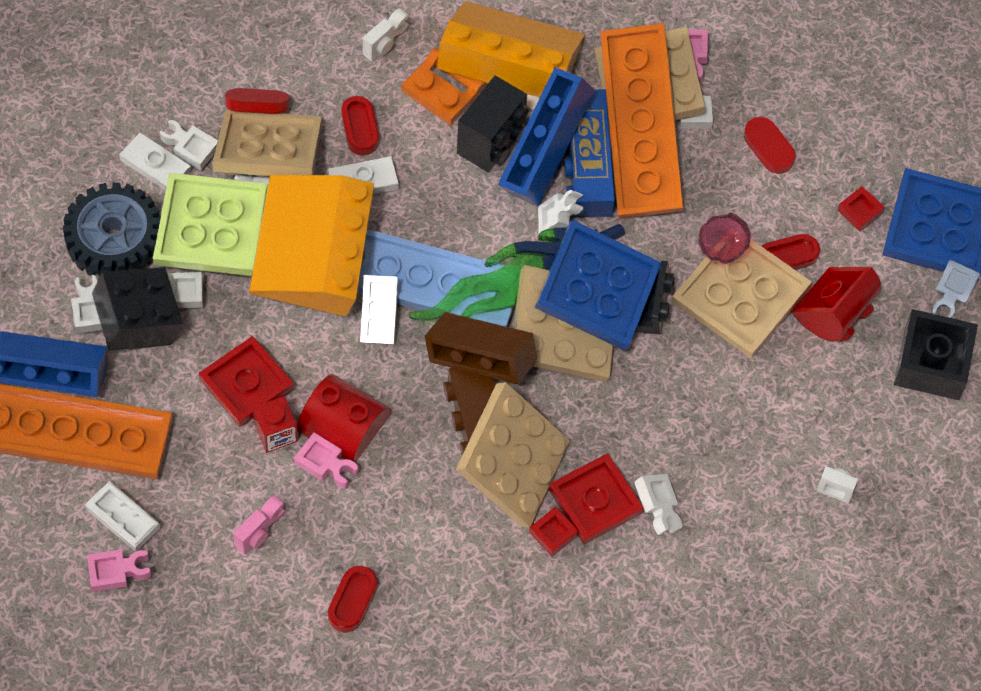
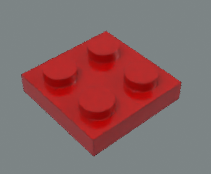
[198,336,294,427]
[548,453,644,545]

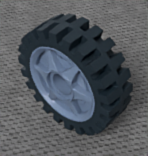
[63,182,161,277]

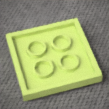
[153,173,268,276]

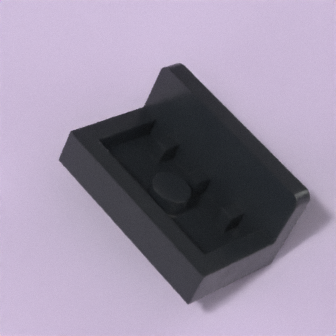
[635,261,675,334]

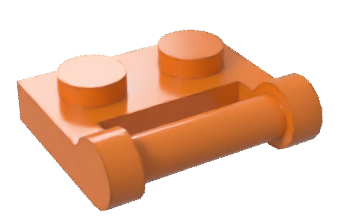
[401,47,487,126]

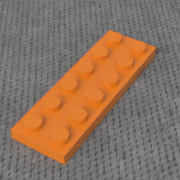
[600,23,684,219]
[0,384,173,480]

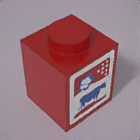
[252,396,298,453]

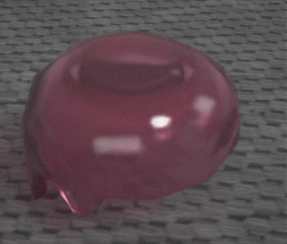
[698,213,751,265]

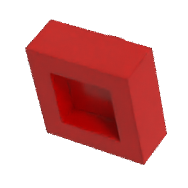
[837,186,885,232]
[529,506,578,557]

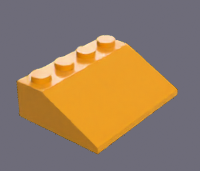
[437,1,585,98]
[248,175,374,317]

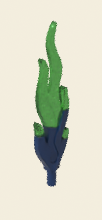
[409,224,625,321]

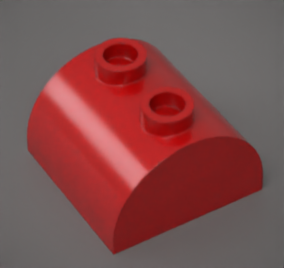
[791,267,881,342]
[297,374,392,463]

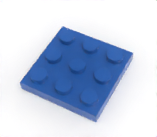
[882,168,981,281]
[534,220,661,351]

